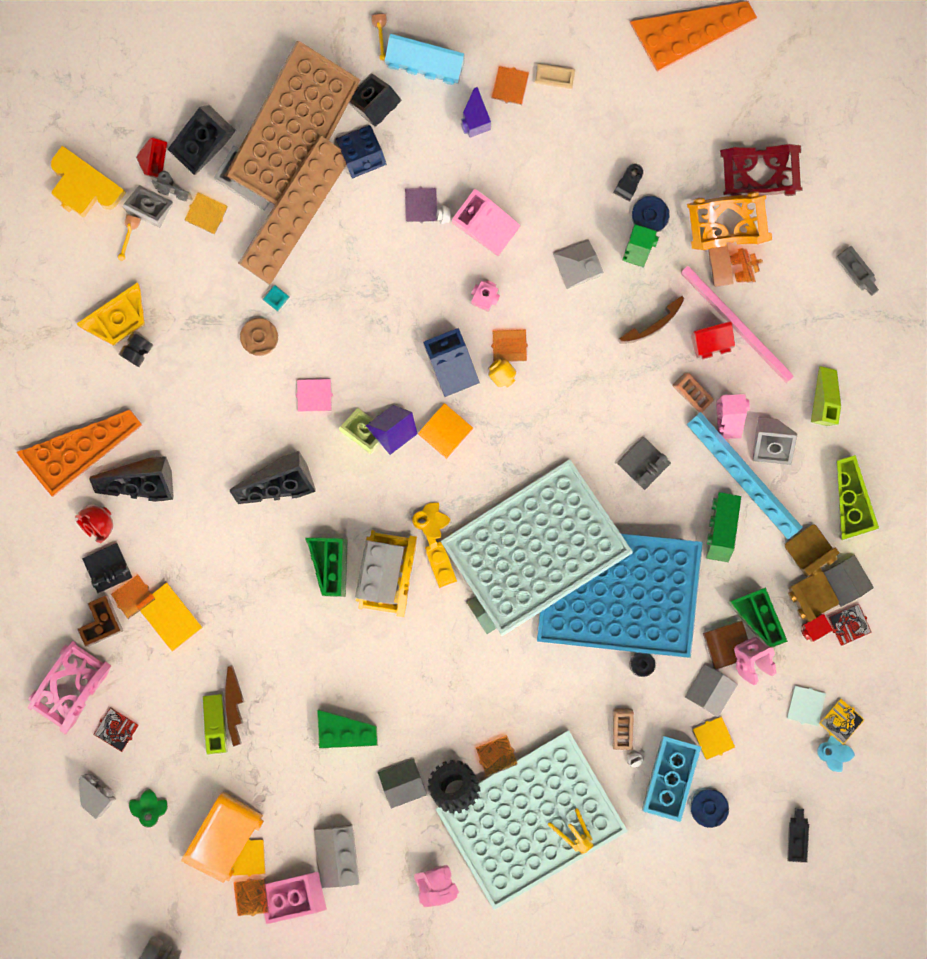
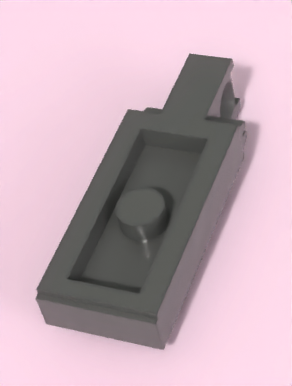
[836,246,879,296]

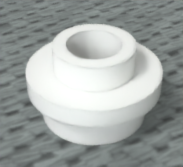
[436,205,451,224]

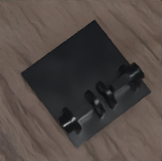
[82,543,133,594]

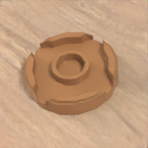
[240,318,278,356]

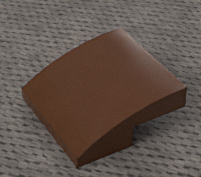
[703,621,752,670]

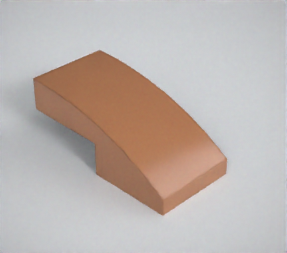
[708,244,734,287]

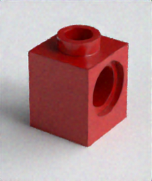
[801,614,833,642]

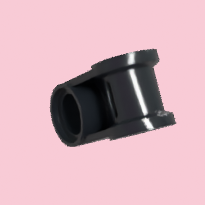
[613,163,644,202]

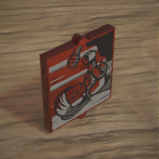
[828,604,872,646]
[93,707,139,752]

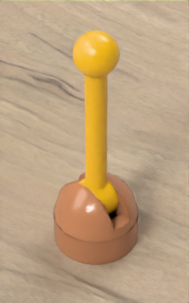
[371,14,387,61]
[118,214,141,261]

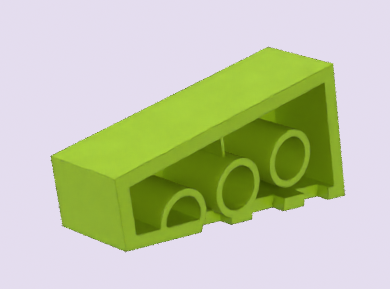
[836,455,879,540]

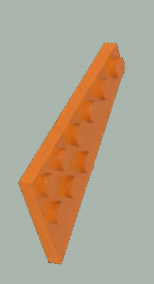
[16,410,142,497]

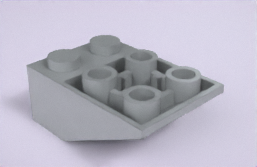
[214,145,270,211]

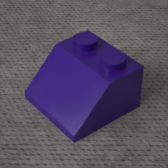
[461,87,491,138]

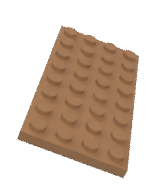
[225,41,361,205]

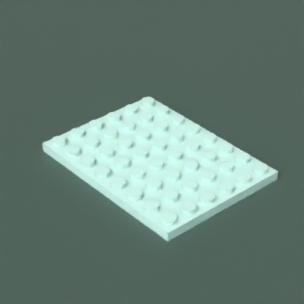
[441,459,633,636]
[435,730,627,910]

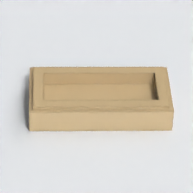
[535,64,575,89]

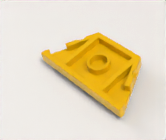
[77,282,145,346]

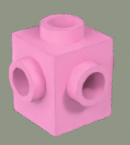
[471,280,500,312]

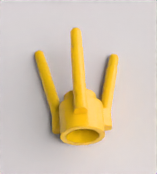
[548,808,594,854]

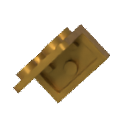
[785,524,840,577]
[788,571,839,622]

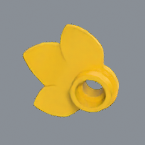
[412,503,451,539]

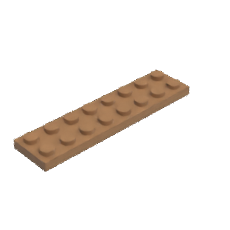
[238,135,346,285]

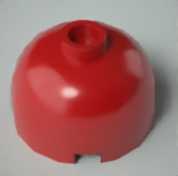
[75,505,113,543]

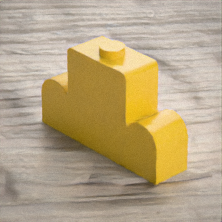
[51,146,126,217]

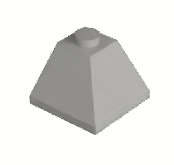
[553,240,604,289]
[753,417,797,465]

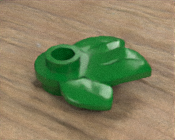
[129,789,168,828]

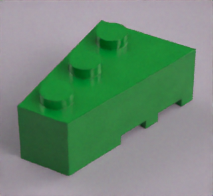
[622,224,659,268]
[706,492,742,563]
[305,538,348,597]
[728,588,788,648]
[317,709,378,749]

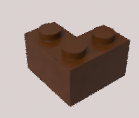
[78,595,123,647]

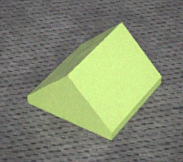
[339,408,379,454]

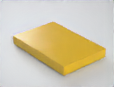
[136,583,203,652]

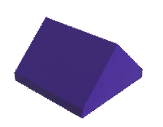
[366,405,418,455]

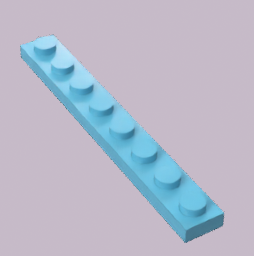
[686,412,803,539]

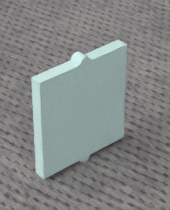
[787,686,826,726]

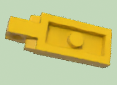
[425,536,457,588]

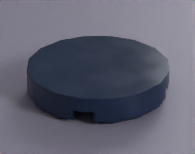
[632,196,670,233]
[690,789,729,828]

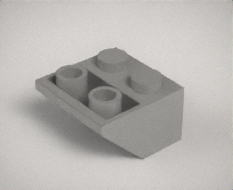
[79,774,116,819]

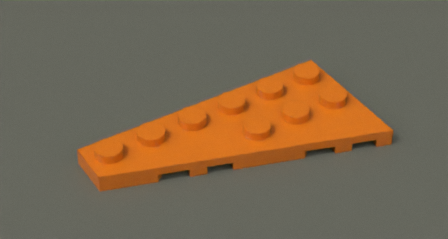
[630,1,757,72]

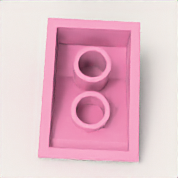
[258,872,327,924]

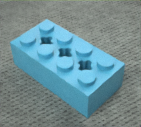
[642,736,701,822]

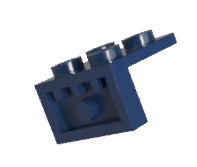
[336,125,387,179]

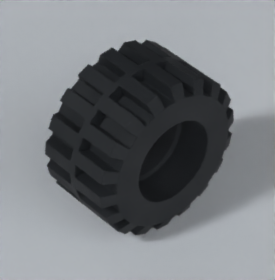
[428,760,480,814]

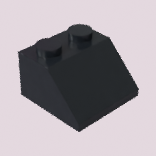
[349,73,402,127]

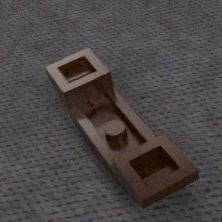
[618,296,684,344]

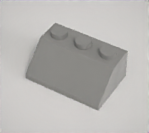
[355,540,404,604]
[314,825,360,888]

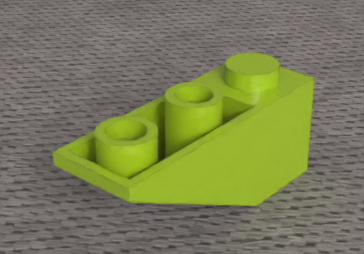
[811,366,841,426]
[203,694,228,755]

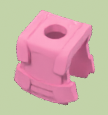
[734,637,776,685]
[414,865,459,907]

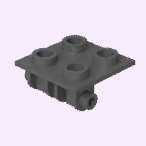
[152,171,193,201]
[617,437,671,490]

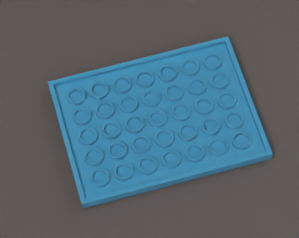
[537,534,703,658]

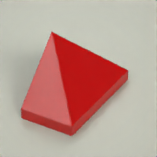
[136,137,167,179]

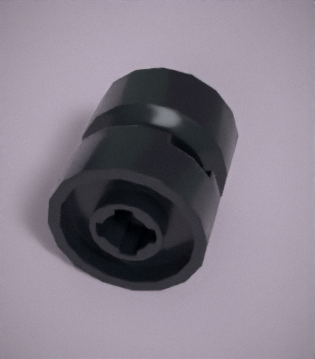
[118,332,153,367]
[629,653,656,677]

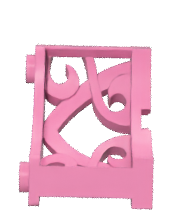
[28,641,111,734]

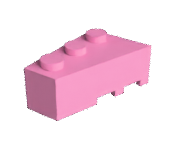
[716,394,750,439]

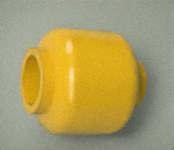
[488,359,516,387]

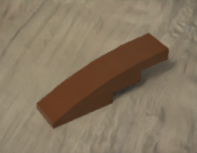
[225,666,245,747]

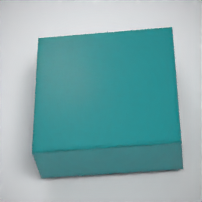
[263,285,290,312]

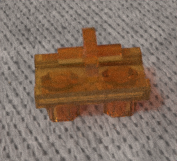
[730,248,763,283]

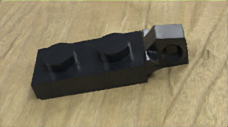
[787,808,809,863]

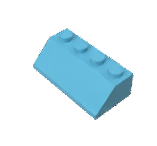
[385,34,464,85]

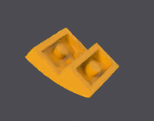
[418,403,473,459]

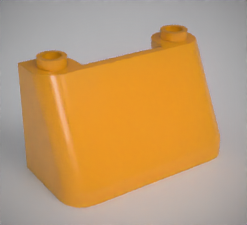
[181,792,264,883]

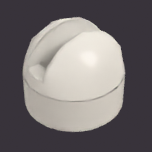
[627,752,643,768]

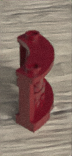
[720,144,803,196]

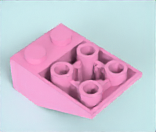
[452,189,520,256]

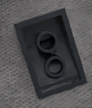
[167,105,236,175]

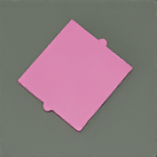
[296,379,333,412]

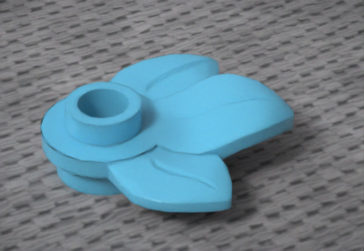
[817,736,855,772]

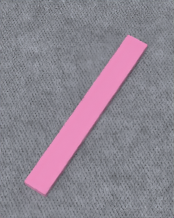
[681,266,794,383]

